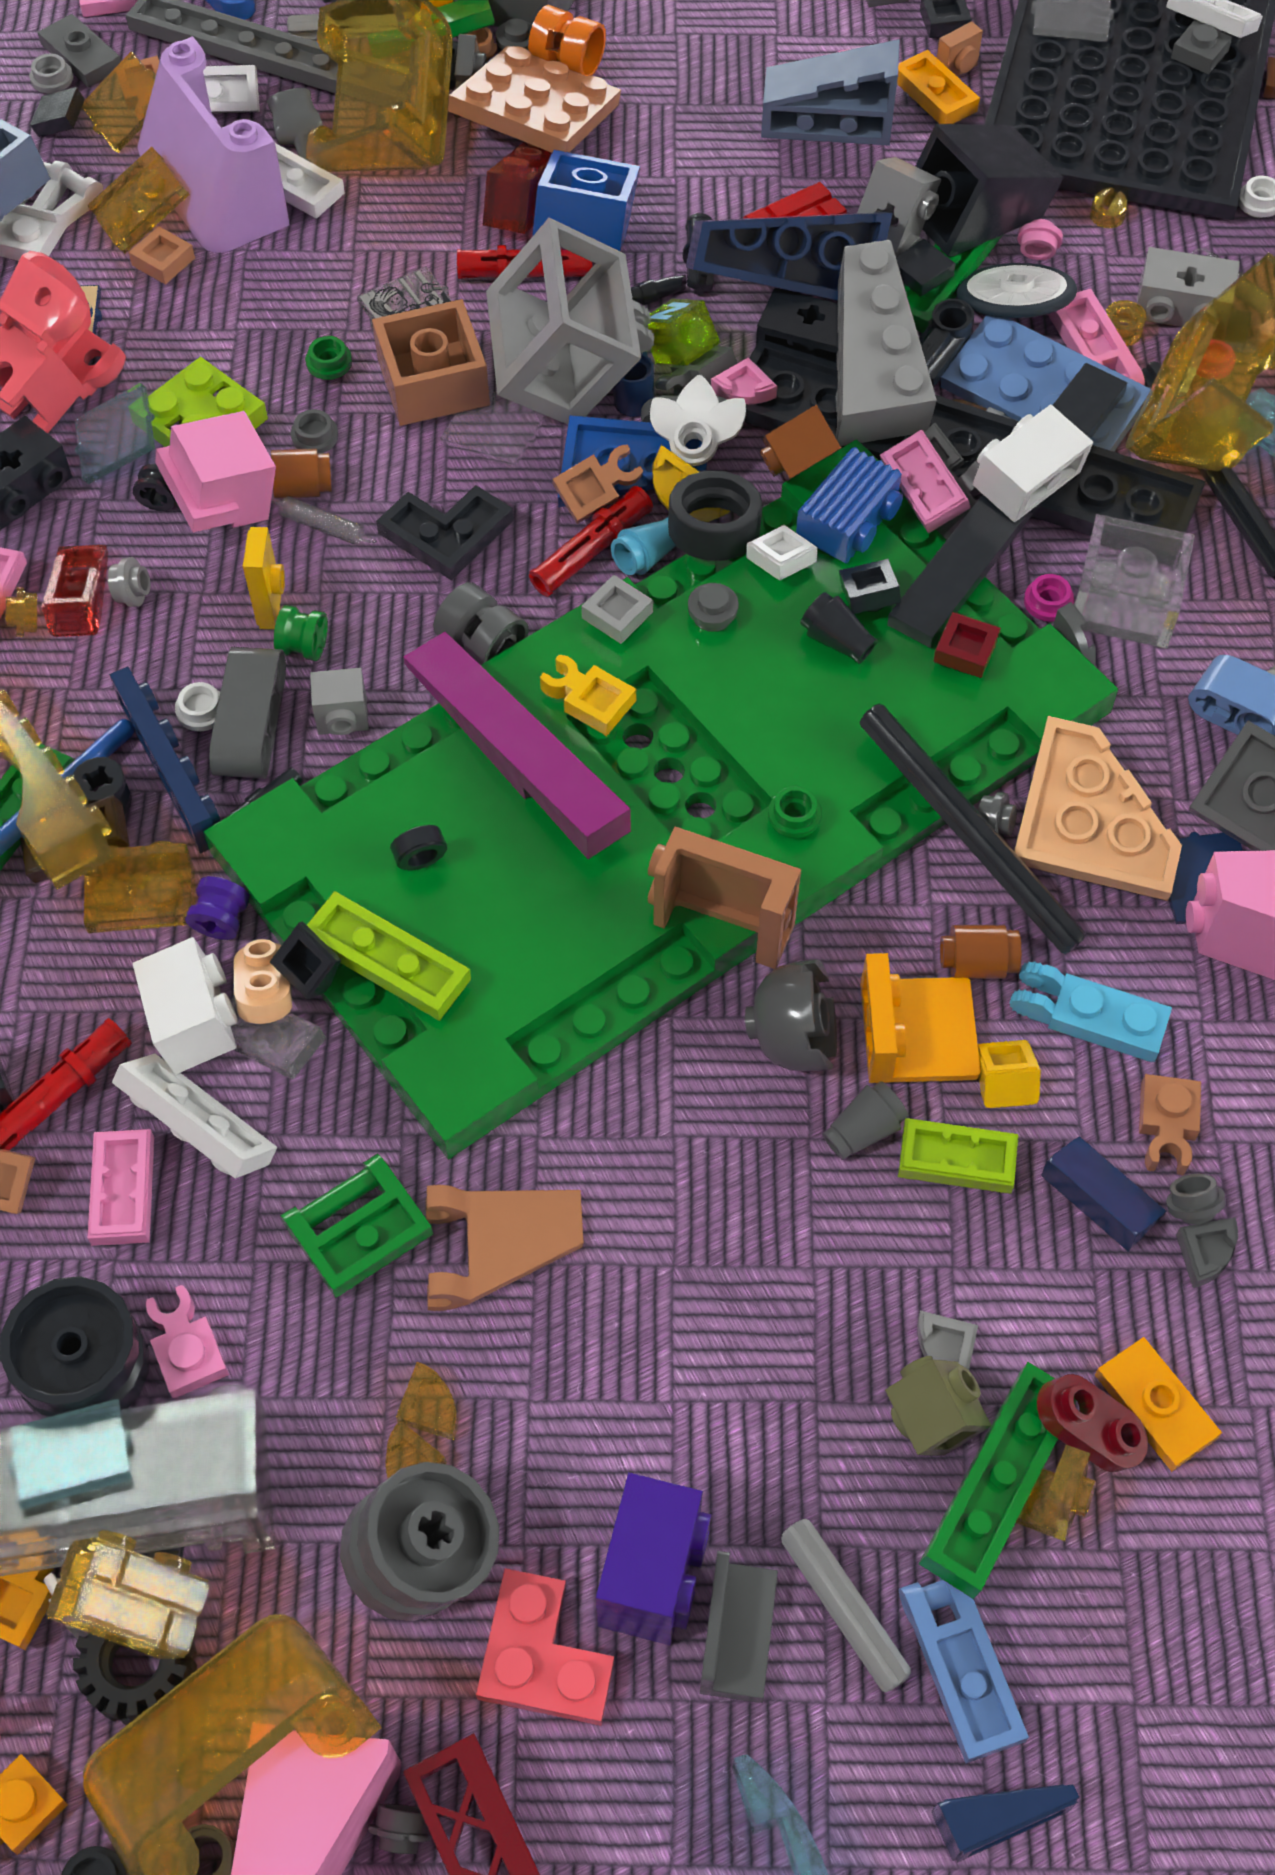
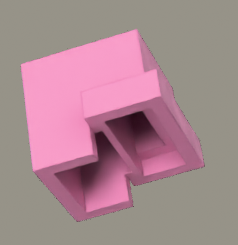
[155,411,276,533]

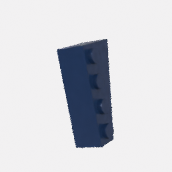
[686,212,893,300]

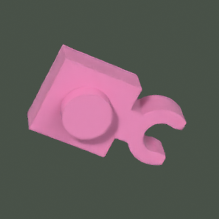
[146,1285,229,1399]

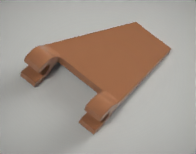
[425,1185,584,1311]

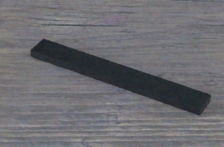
[887,363,1128,648]

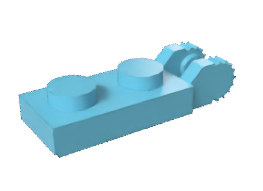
[1009,961,1172,1062]

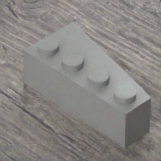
[836,240,937,446]

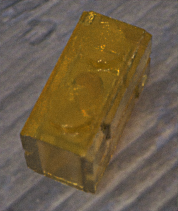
[46,1530,210,1659]

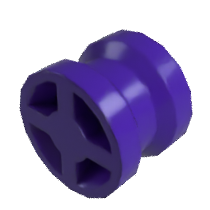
[185,876,250,940]

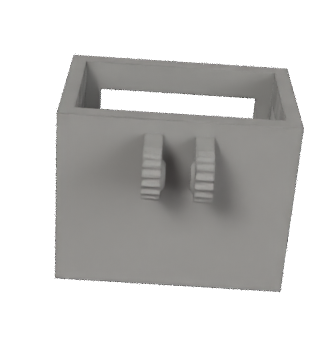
[486,218,654,425]

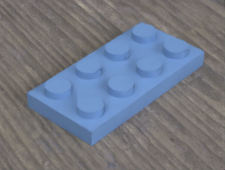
[941,315,1152,452]

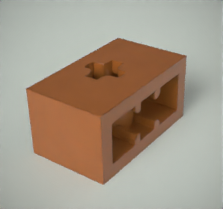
[760,404,841,481]

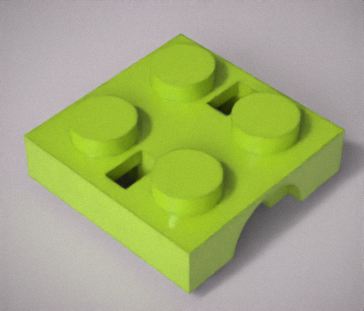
[131,356,268,447]

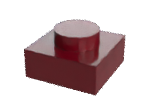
[933,612,1001,678]

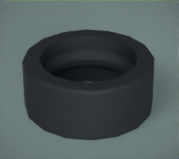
[668,471,762,561]

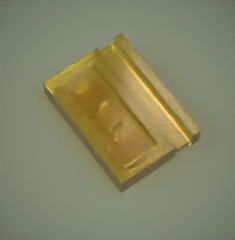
[87,146,190,254]

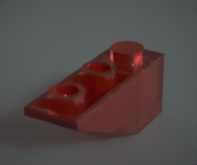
[483,142,552,234]

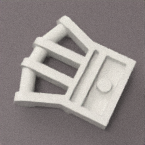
[0,158,103,261]

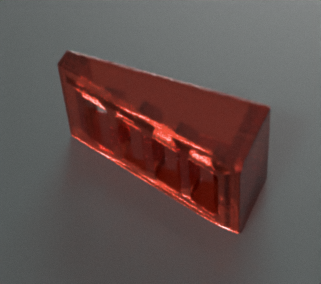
[42,545,108,637]

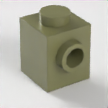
[885,1356,992,1456]

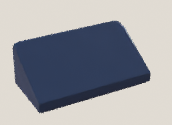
[1041,1136,1167,1252]

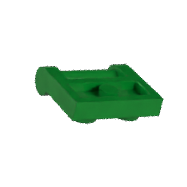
[280,1153,433,1298]

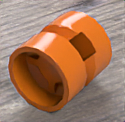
[528,4,606,76]

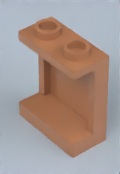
[648,827,802,969]

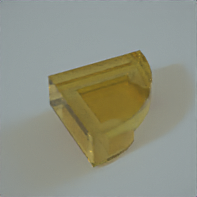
[396,1362,458,1441]
[385,1420,447,1478]

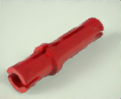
[457,245,592,279]
[529,486,653,597]
[0,1018,132,1151]

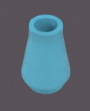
[611,517,676,575]

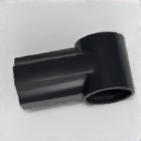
[919,299,974,389]

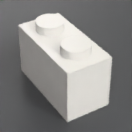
[972,404,1093,523]
[132,937,238,1075]

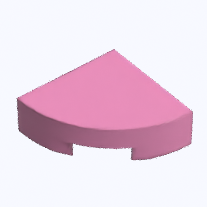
[711,358,777,404]

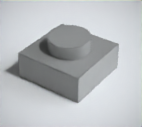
[581,575,653,644]

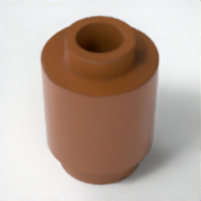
[271,448,332,499]
[940,925,1022,979]

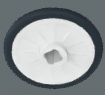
[957,263,1077,318]

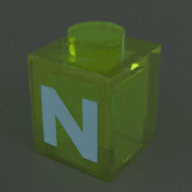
[648,299,721,366]

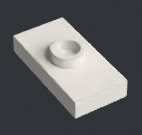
[1166,0,1263,38]

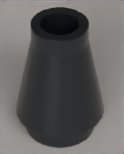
[800,592,878,664]

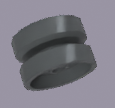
[340,1462,499,1621]

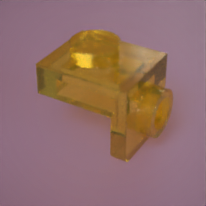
[1016,1445,1096,1542]

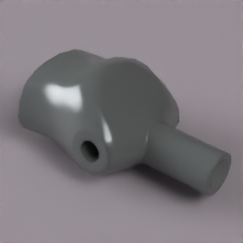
[267,88,324,166]

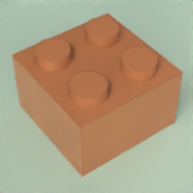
[372,299,490,426]

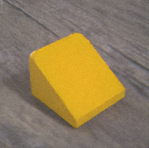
[978,1040,1041,1108]

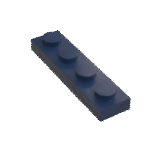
[109,666,221,854]

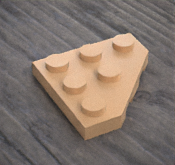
[1014,716,1182,901]

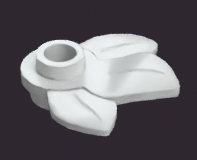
[650,375,746,466]

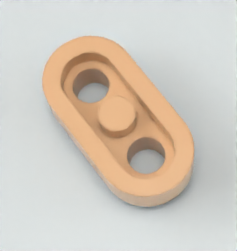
[234,939,292,1024]

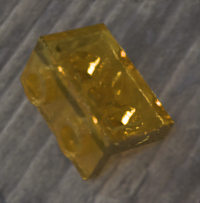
[79,841,195,933]

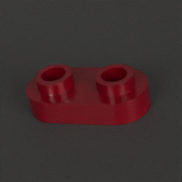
[1037,1374,1148,1472]

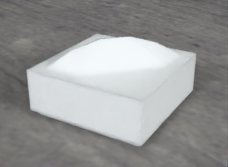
[746,525,818,581]

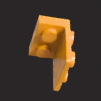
[860,953,981,1083]

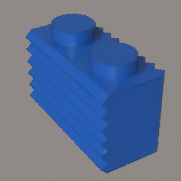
[796,447,903,563]

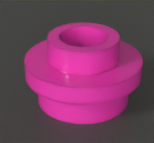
[1024,574,1074,622]

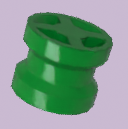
[274,605,328,661]

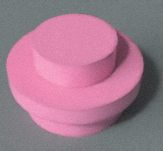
[1017,219,1063,260]

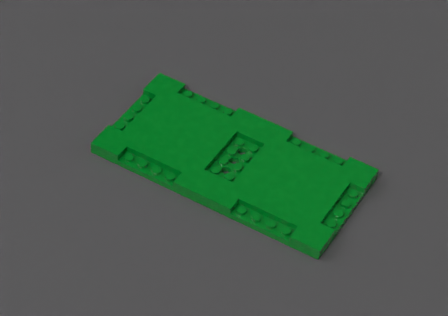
[204,439,1119,1160]

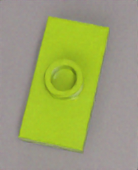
[898,1118,1018,1194]

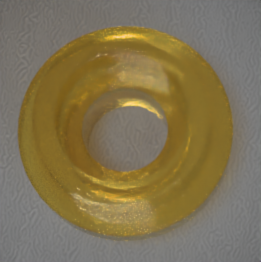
[6,587,37,637]

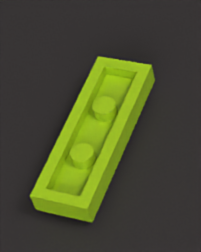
[307,891,471,1021]

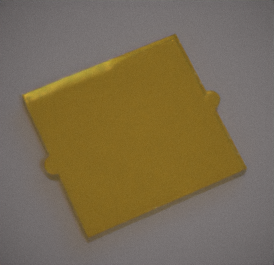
[82,51,156,153]

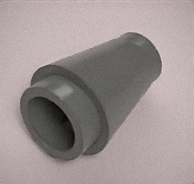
[822,1081,909,1160]

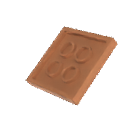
[448,46,621,152]

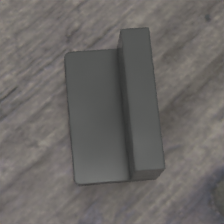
[700,1550,778,1703]

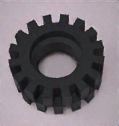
[73,1598,198,1726]

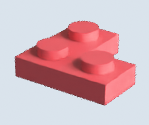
[476,1568,614,1726]

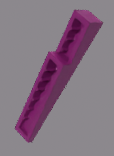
[403,632,631,859]

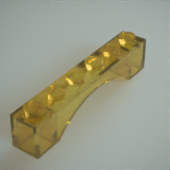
[0,688,114,890]

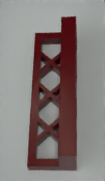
[403,1733,540,1875]

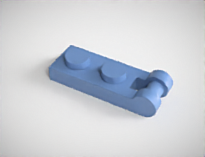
[899,1578,1029,1763]

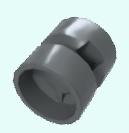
[433,582,529,665]

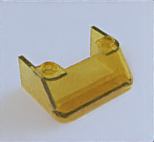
[1126,253,1275,471]

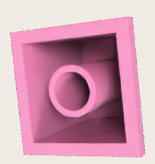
[1186,850,1275,980]
[231,1727,402,1875]

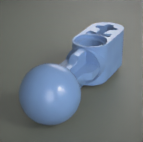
[1188,655,1275,735]

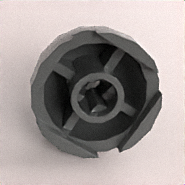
[745,959,837,1072]

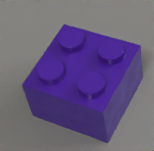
[596,1472,711,1646]

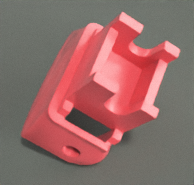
[0,251,126,433]

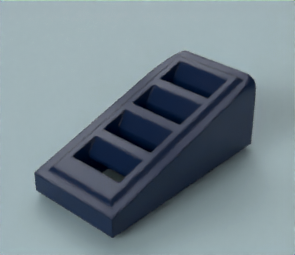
[931,1784,1080,1863]

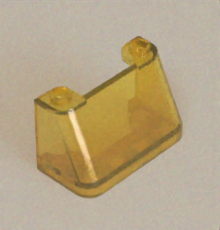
[306,0,453,172]
[83,1614,382,1875]

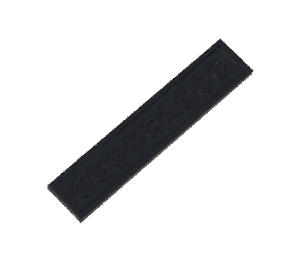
[744,340,1206,563]

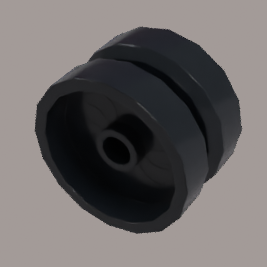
[0,1276,149,1430]

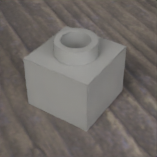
[310,668,369,735]

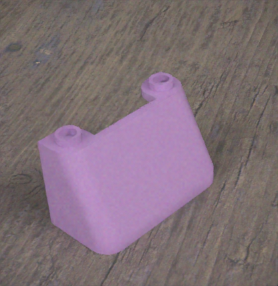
[138,36,290,253]

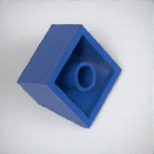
[532,150,640,251]

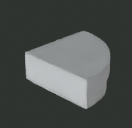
[917,1310,978,1370]

